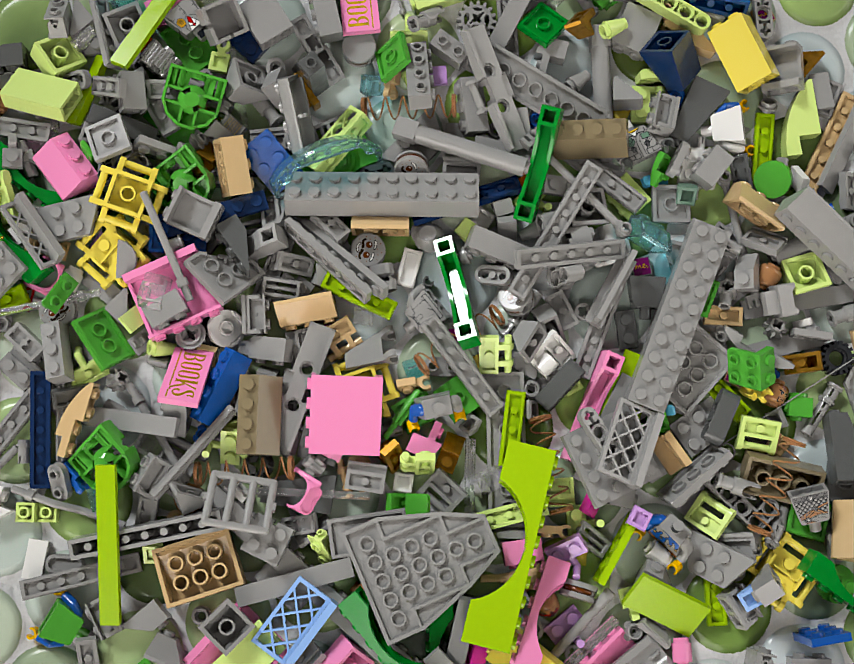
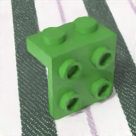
[727,346,776,392]
[386,493,430,514]

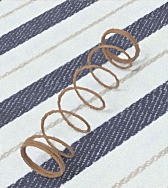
[361,93,457,121]
[414,304,505,376]
[528,414,574,515]
[746,436,807,537]
[193,455,295,487]

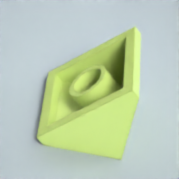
[781,252,832,295]

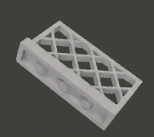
[584,249,638,329]
[595,397,665,489]

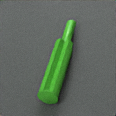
[383,389,425,440]

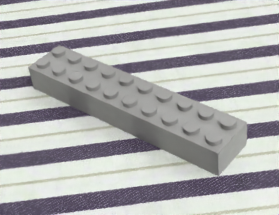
[284,171,479,217]
[624,219,731,414]

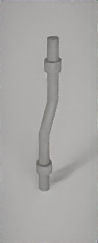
[11,485,127,528]

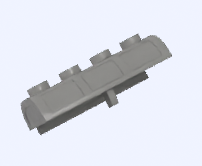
[275,74,317,157]

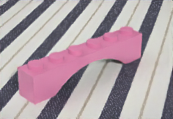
[560,350,625,463]
[509,555,571,664]

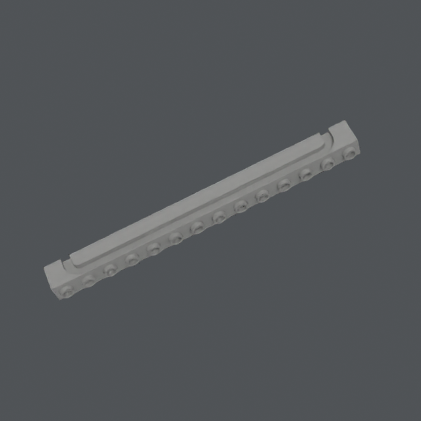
[212,485,424,664]

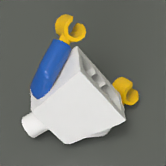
[701,99,754,157]

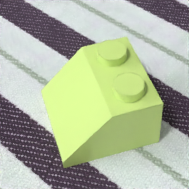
[30,35,87,78]

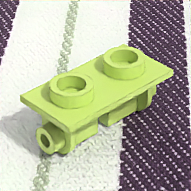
[307,529,337,564]

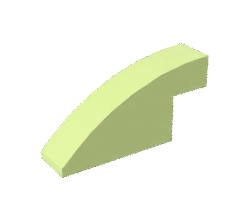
[781,79,821,160]

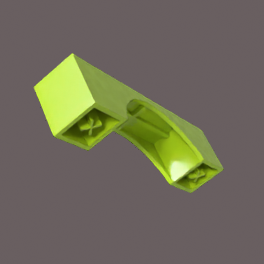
[461,439,559,654]

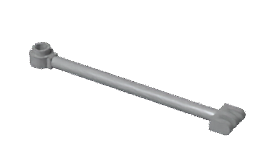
[519,129,632,239]
[717,170,763,310]

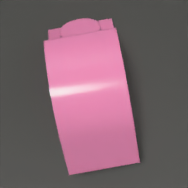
[406,420,444,454]

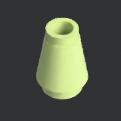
[598,18,628,40]
[146,340,177,357]

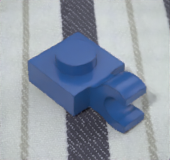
[64,461,90,494]

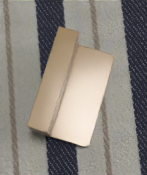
[654,430,693,475]

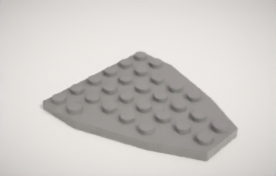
[340,511,501,646]

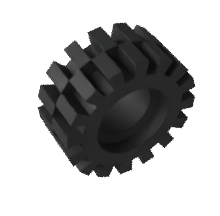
[818,340,854,376]

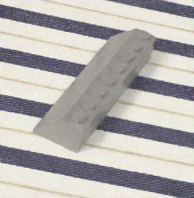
[774,185,854,290]

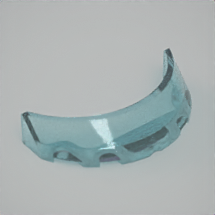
[268,135,382,199]

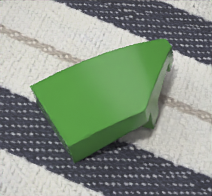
[650,151,672,188]

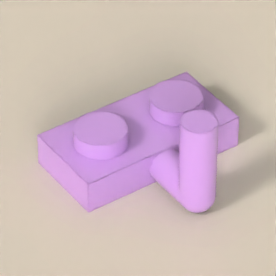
[544,532,589,580]
[543,604,585,648]

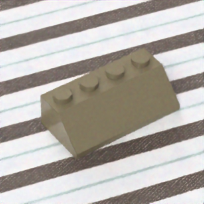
[552,118,629,160]
[236,374,283,456]
[740,449,827,504]

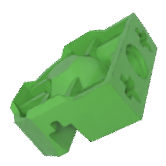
[161,63,228,130]
[142,143,216,208]
[68,420,140,491]

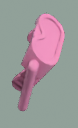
[23,255,65,296]
[286,467,322,515]

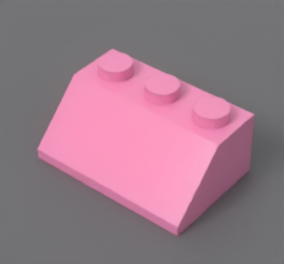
[32,132,98,201]
[321,634,375,664]

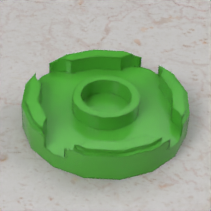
[754,160,793,198]

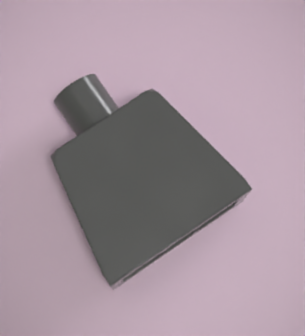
[627,275,666,320]

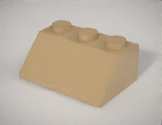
[212,135,254,198]
[722,181,786,232]
[351,216,409,237]
[273,291,339,332]
[831,499,854,562]

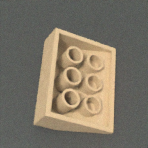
[151,529,247,609]

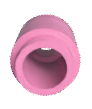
[671,637,693,664]

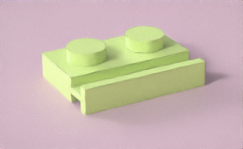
[546,477,576,507]

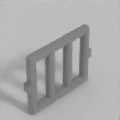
[200,470,278,535]

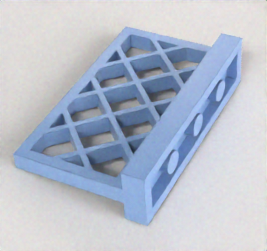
[251,575,338,664]

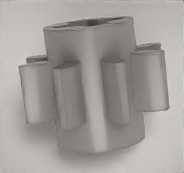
[762,316,788,340]
[105,368,129,392]
[302,454,327,477]

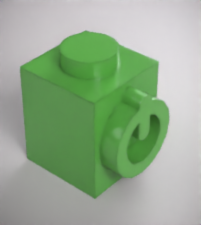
[781,393,813,421]

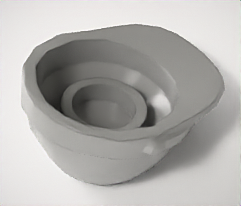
[410,221,444,253]

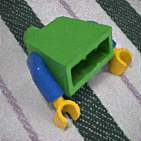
[26,590,90,648]

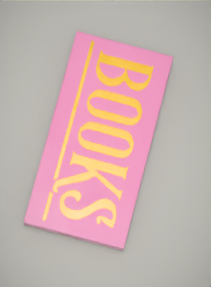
[340,0,381,36]
[157,347,214,408]

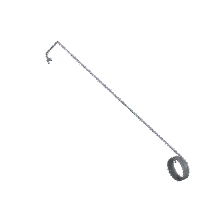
[720,358,854,460]

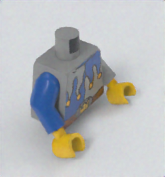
[406,391,466,433]
[632,513,693,575]

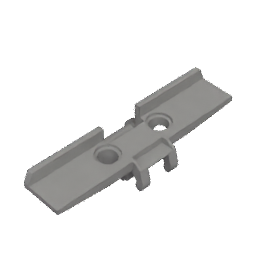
[460,24,526,153]
[280,321,336,454]

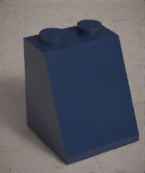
[639,30,701,91]

